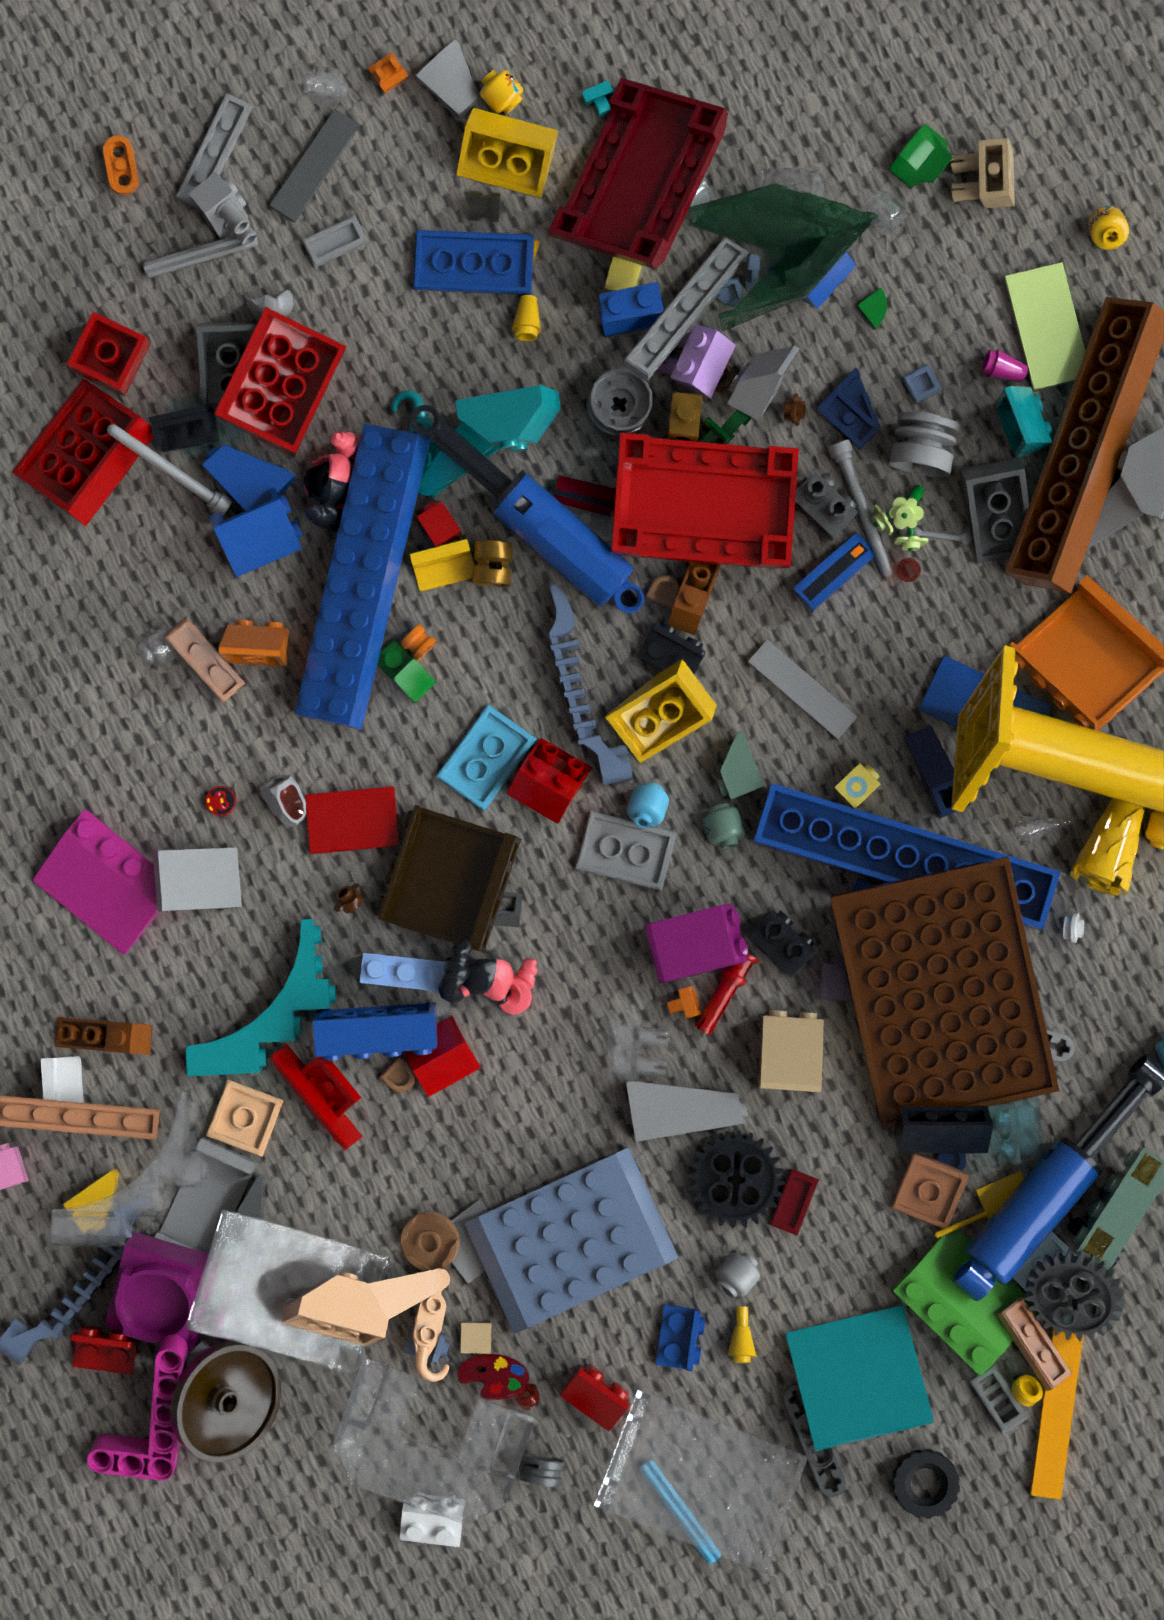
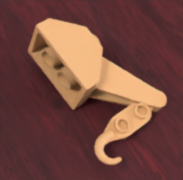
[281,1268,450,1382]

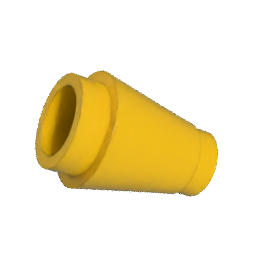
[512,295,541,341]

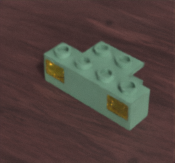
[1073,1147,1164,1270]

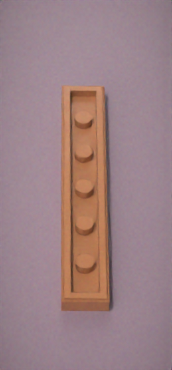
[0,1096,160,1140]

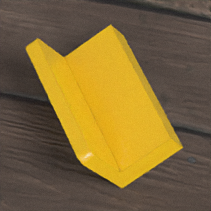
[410,539,474,591]

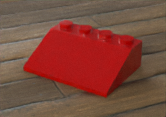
[214,307,347,457]
[12,378,153,526]

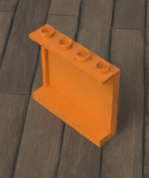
[1009,575,1164,731]

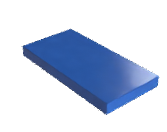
[413,230,535,295]
[918,656,1052,728]

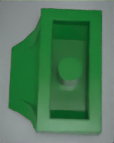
[889,124,953,189]

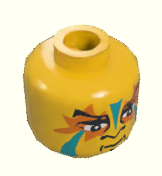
[480,70,523,115]
[1088,206,1129,250]

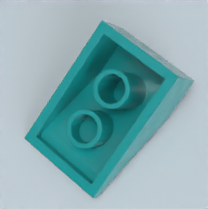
[995,386,1054,459]

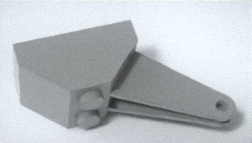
[1087,427,1164,549]

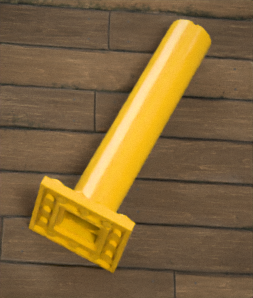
[951,645,1164,813]

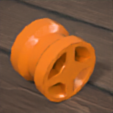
[400,624,438,662]

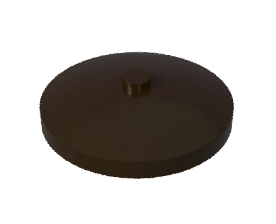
[170,1341,281,1462]

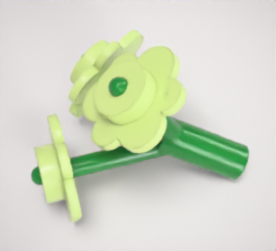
[872,485,928,552]

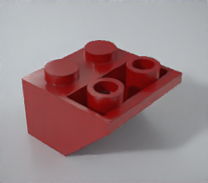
[507,738,592,824]
[560,1363,631,1432]

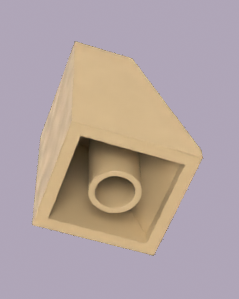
[758,1010,824,1092]

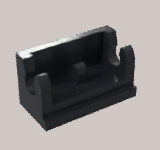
[149,405,220,453]

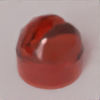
[896,558,921,582]
[515,1384,540,1411]

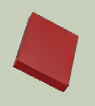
[305,786,399,855]

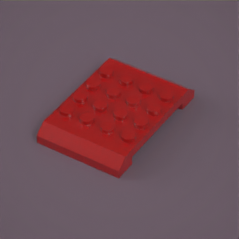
[611,433,799,569]

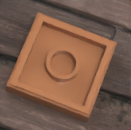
[891,1153,970,1229]

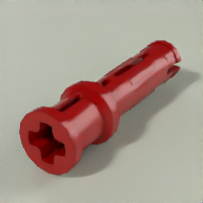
[694,953,759,1036]

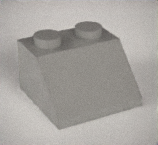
[727,345,800,421]

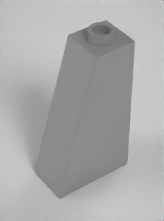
[626,1081,748,1142]

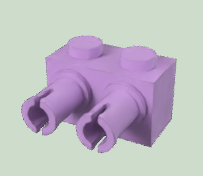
[657,324,736,398]

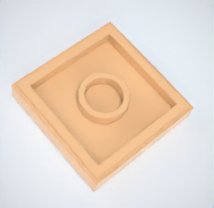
[206,1079,284,1157]

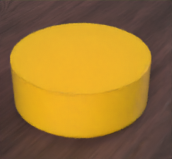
[1011,1374,1043,1407]

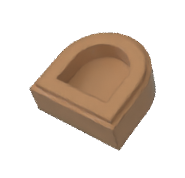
[645,575,680,610]
[379,1056,416,1092]

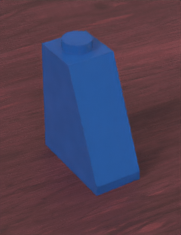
[202,445,297,511]

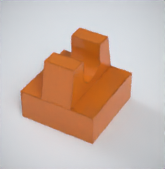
[368,52,409,94]
[667,986,702,1019]

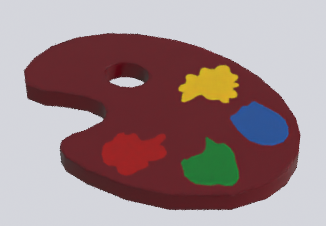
[457,1354,529,1400]

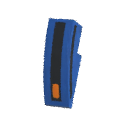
[792,533,875,613]

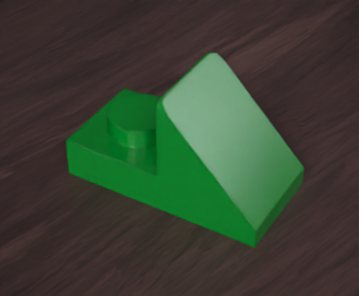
[377,640,436,703]

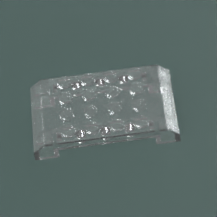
[185,1209,391,1375]
[593,1390,808,1573]

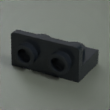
[636,622,706,675]

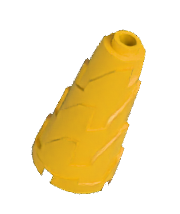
[1070,798,1145,896]

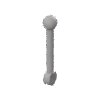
[914,527,972,545]

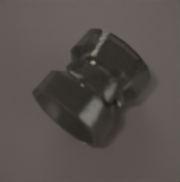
[469,191,501,222]

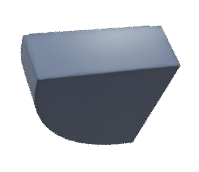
[745,254,761,290]
[716,277,746,307]

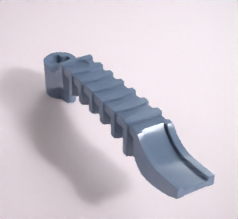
[549,584,633,785]
[0,1196,151,1365]

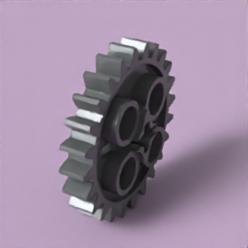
[1025,1248,1125,1341]

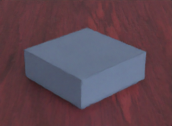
[902,364,942,404]

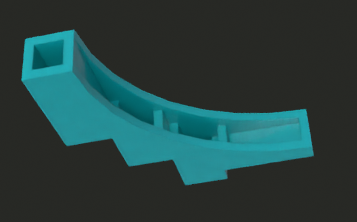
[186,919,336,1076]

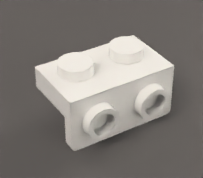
[399,1492,465,1547]

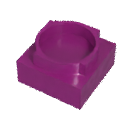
[105,1232,220,1352]

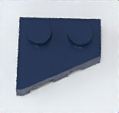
[816,367,880,451]

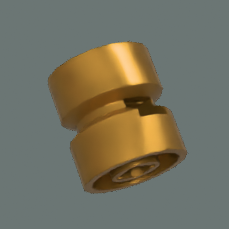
[472,540,513,588]

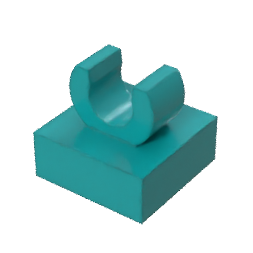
[581,80,613,117]

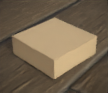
[461,1322,492,1354]

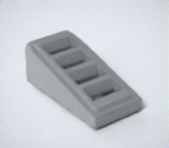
[969,1365,1029,1434]

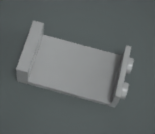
[154,1138,258,1255]

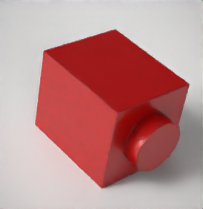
[417,501,462,547]

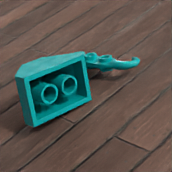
[391,385,561,497]

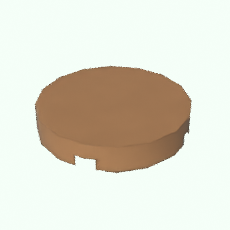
[400,1211,460,1271]

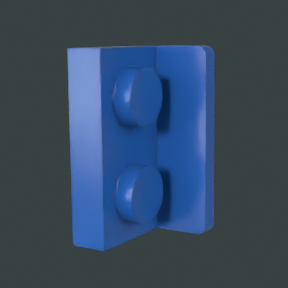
[656,1304,705,1371]

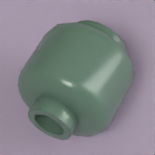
[702,803,746,850]

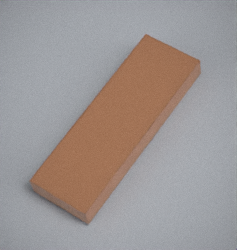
[164,616,245,703]
[996,1297,1072,1391]

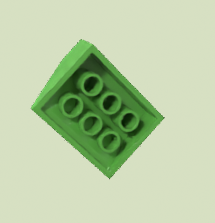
[891,1224,1037,1376]

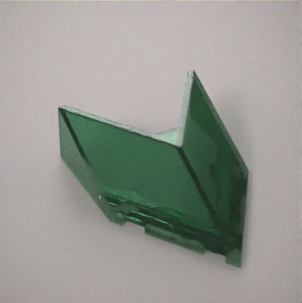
[689,183,878,331]

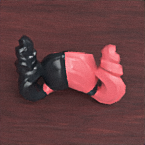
[304,431,361,533]
[438,939,538,1015]

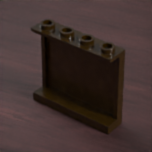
[377,805,521,953]

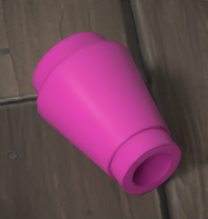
[981,349,1028,382]

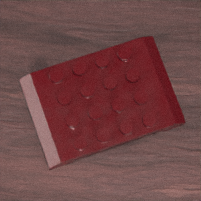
[548,78,728,269]

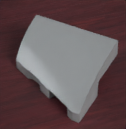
[416,40,480,120]

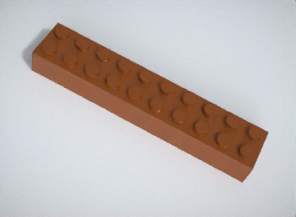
[1005,297,1164,594]

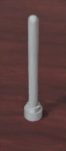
[107,424,233,516]
[827,440,893,577]

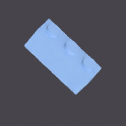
[360,953,445,992]

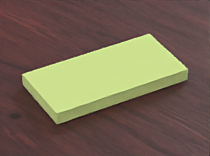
[1004,262,1085,391]

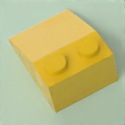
[605,659,717,763]

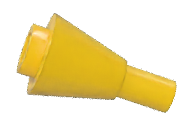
[727,1307,757,1364]

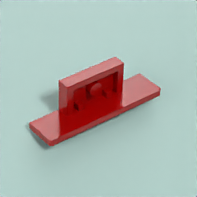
[269,1044,363,1150]

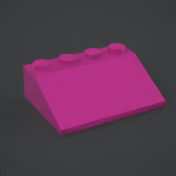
[32,809,160,956]

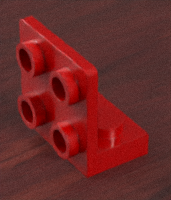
[70,1326,138,1375]

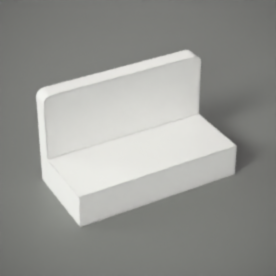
[41,1056,84,1103]

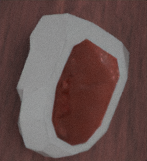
[260,775,306,827]

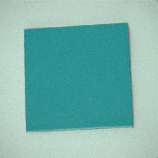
[786,1305,934,1451]

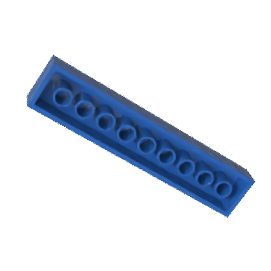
[295,424,430,730]
[753,783,1061,931]

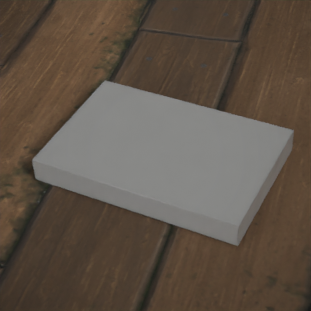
[575,810,677,891]
[153,847,242,912]

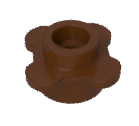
[784,393,806,426]
[334,883,363,913]

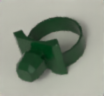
[697,410,752,444]

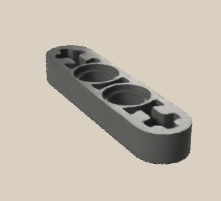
[783,1384,846,1497]

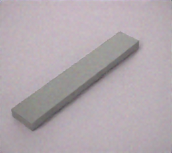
[623,236,749,381]

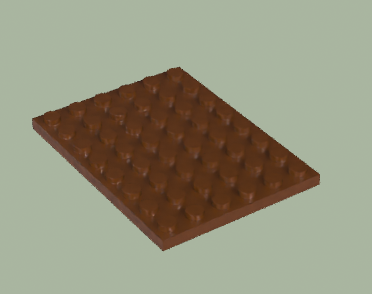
[830,856,1059,1130]

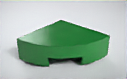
[857,288,887,330]

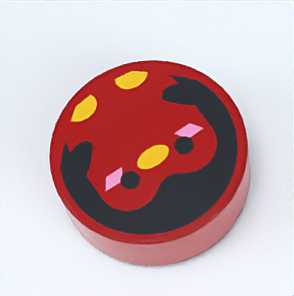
[206,786,236,817]

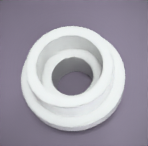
[1063,913,1084,943]

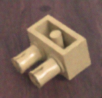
[951,138,1015,209]

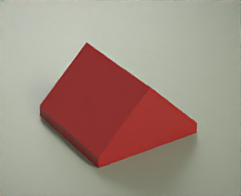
[403,1016,481,1097]

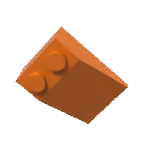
[219,620,290,667]

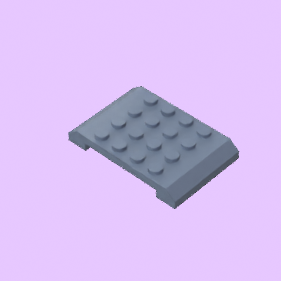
[464,1147,679,1334]

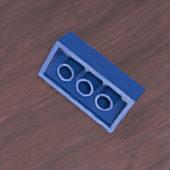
[313,1003,438,1061]

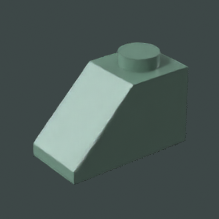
[716,731,764,801]

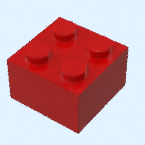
[67,312,151,396]

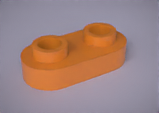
[103,135,139,196]

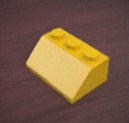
[456,108,559,198]

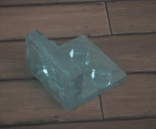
[997,1099,1044,1164]

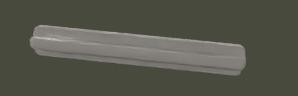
[143,235,258,278]

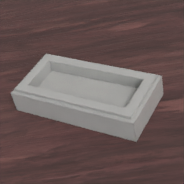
[302,215,368,268]

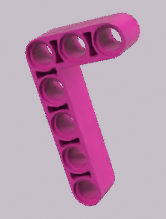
[87,1334,188,1481]

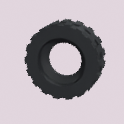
[892,1449,960,1519]

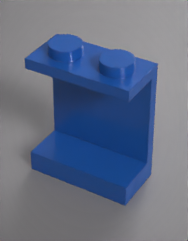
[599,282,664,338]
[209,488,303,578]

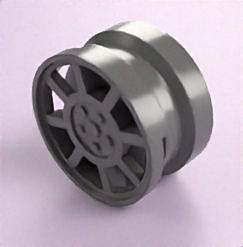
[519,1454,565,1487]

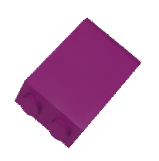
[645,903,748,983]

